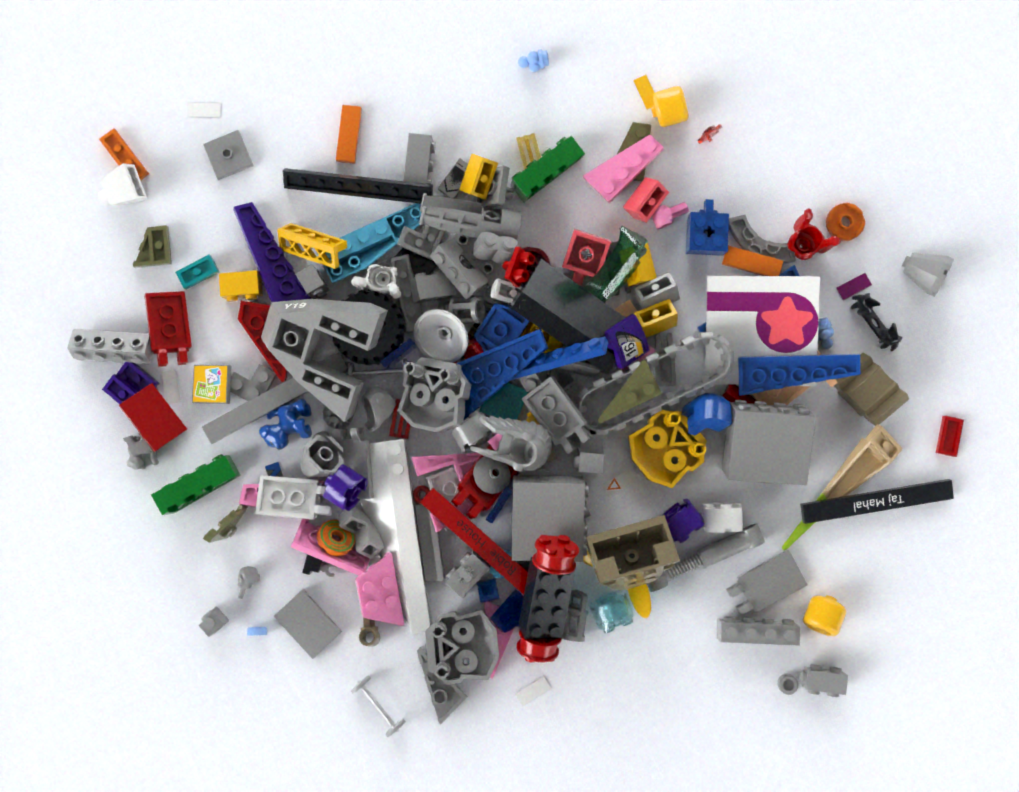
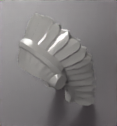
[470,415,552,472]

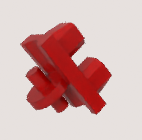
[502,247,536,287]

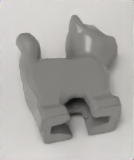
[123,433,159,470]

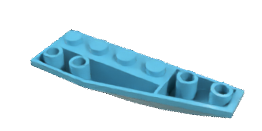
[316,203,422,284]

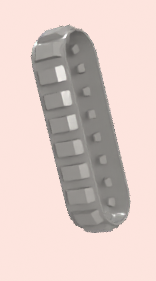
[574,332,734,435]

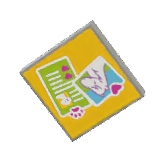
[192,365,232,404]

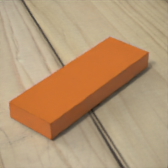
[336,105,362,164]
[99,128,149,181]
[722,245,784,276]

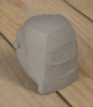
[362,387,396,432]

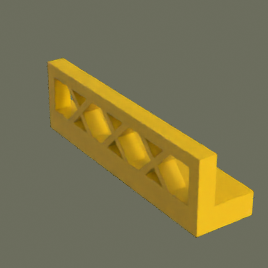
[277,223,347,269]

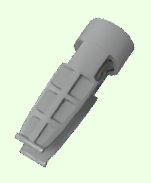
[419,193,521,240]

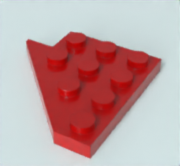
[238,300,288,382]

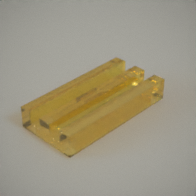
[516,133,541,170]

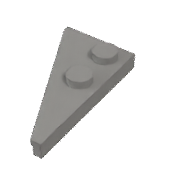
[417,647,468,725]

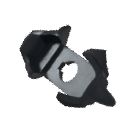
[851,293,902,351]

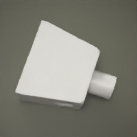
[98,163,147,206]

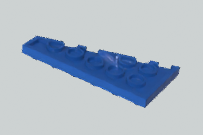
[438,329,548,421]

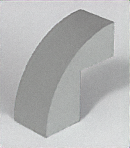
[339,507,384,559]

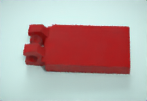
[144,291,192,367]
[451,444,518,519]

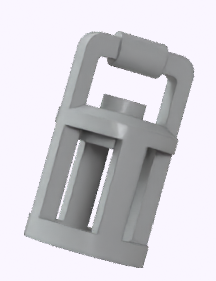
[438,296,486,324]
[562,589,589,642]

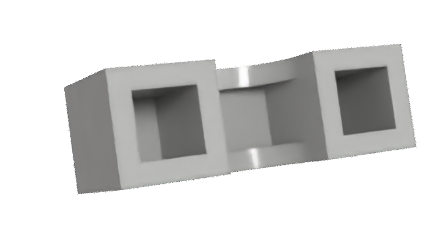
[430,238,489,300]

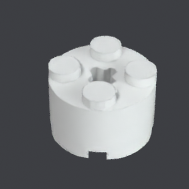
[702,502,743,533]

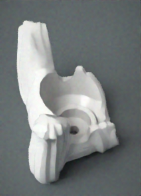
[351,264,401,299]

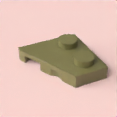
[133,225,172,268]

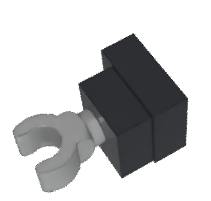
[302,554,337,577]

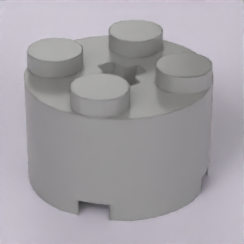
[451,411,496,453]

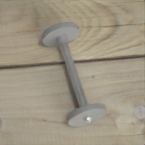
[347,358,407,377]
[351,675,406,737]

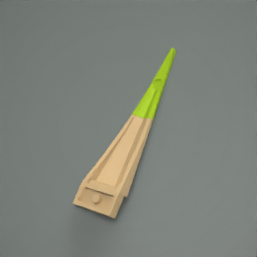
[782,424,902,550]

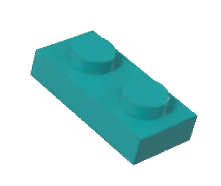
[175,254,219,290]

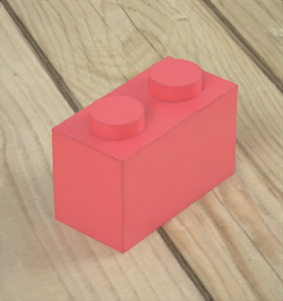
[623,177,669,223]

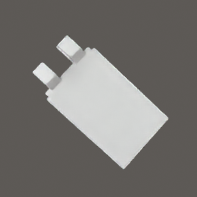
[255,475,332,520]

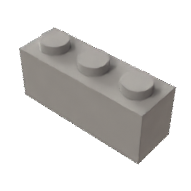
[403,133,436,184]

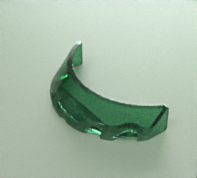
[583,226,648,303]

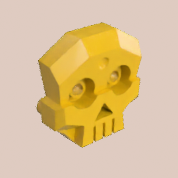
[628,410,707,488]

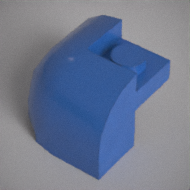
[681,393,732,436]

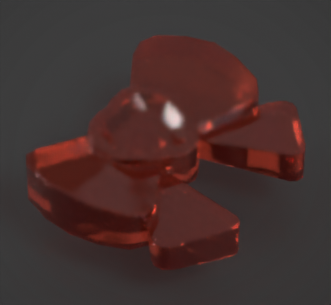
[697,124,722,144]

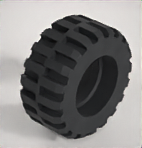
[332,290,406,365]

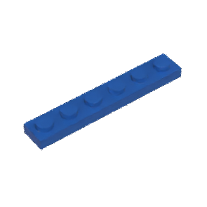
[512,336,608,380]

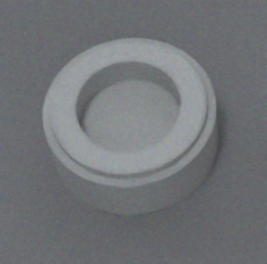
[777,674,798,695]

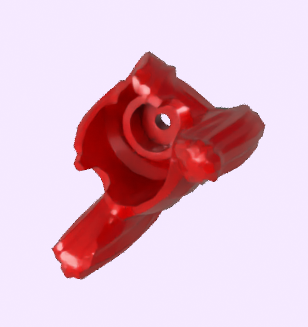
[787,208,841,260]

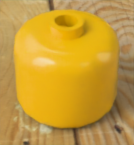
[651,86,689,127]
[803,595,847,637]

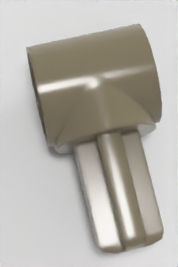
[359,617,380,647]

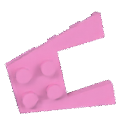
[411,453,481,532]

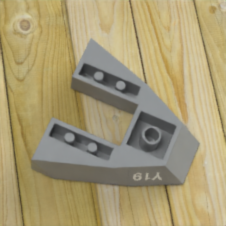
[261,299,388,422]

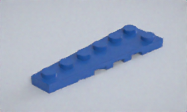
[738,354,860,396]

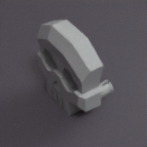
[397,357,472,433]
[425,609,499,685]

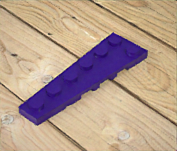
[233,202,312,302]

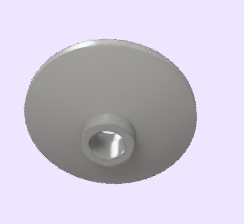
[473,456,510,494]

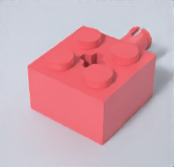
[562,229,611,286]

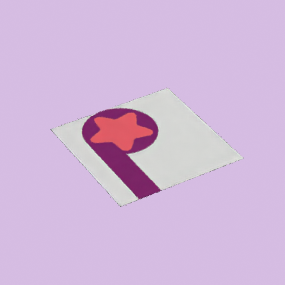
[705,276,820,386]

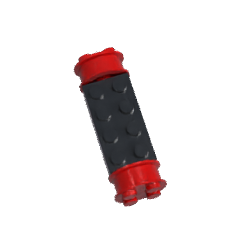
[516,535,579,663]

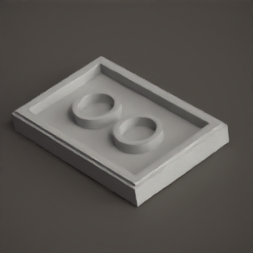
[274,589,342,659]

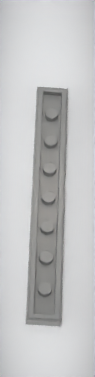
[202,352,348,444]

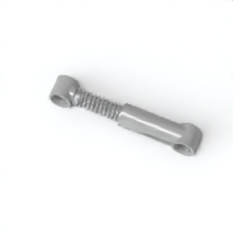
[647,524,765,592]

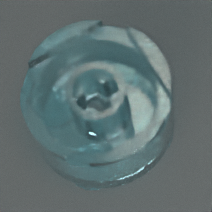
[589,591,634,633]

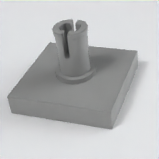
[477,166,514,208]

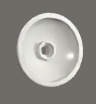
[414,309,468,363]

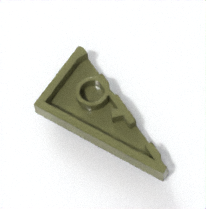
[597,359,662,424]
[203,504,248,543]

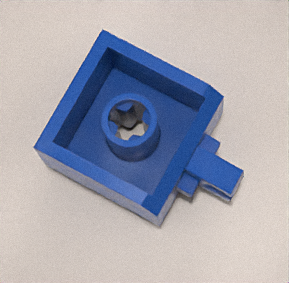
[686,199,729,256]

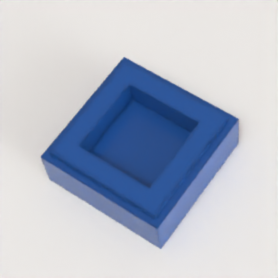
[477,579,500,603]

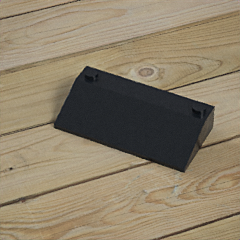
[508,259,626,374]

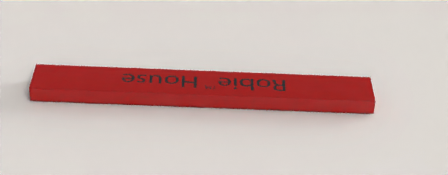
[420,488,528,595]

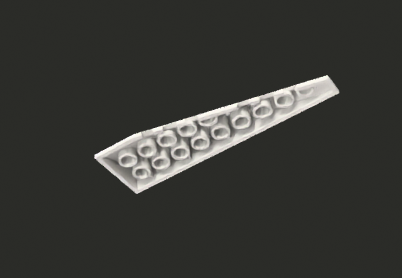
[360,439,431,633]

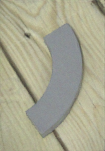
[729,215,796,263]

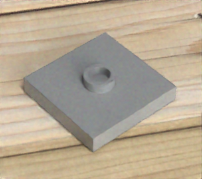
[203,130,254,180]

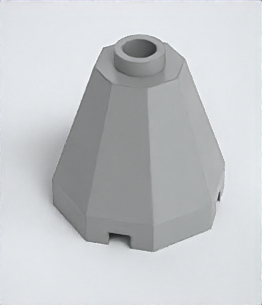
[902,253,954,297]
[301,435,344,478]

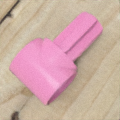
[652,202,689,230]

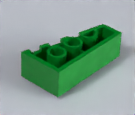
[510,136,585,203]
[151,454,241,515]

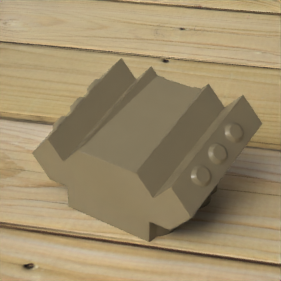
[834,352,909,426]

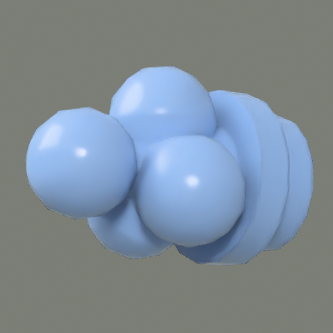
[518,49,549,72]
[818,317,834,349]

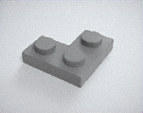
[397,225,444,260]
[230,364,277,401]

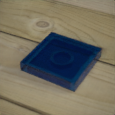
[381,338,417,369]
[486,486,513,523]

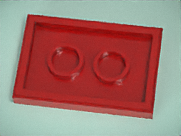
[119,383,187,452]

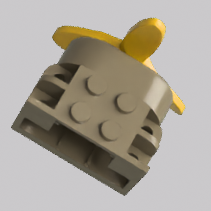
[583,515,680,618]

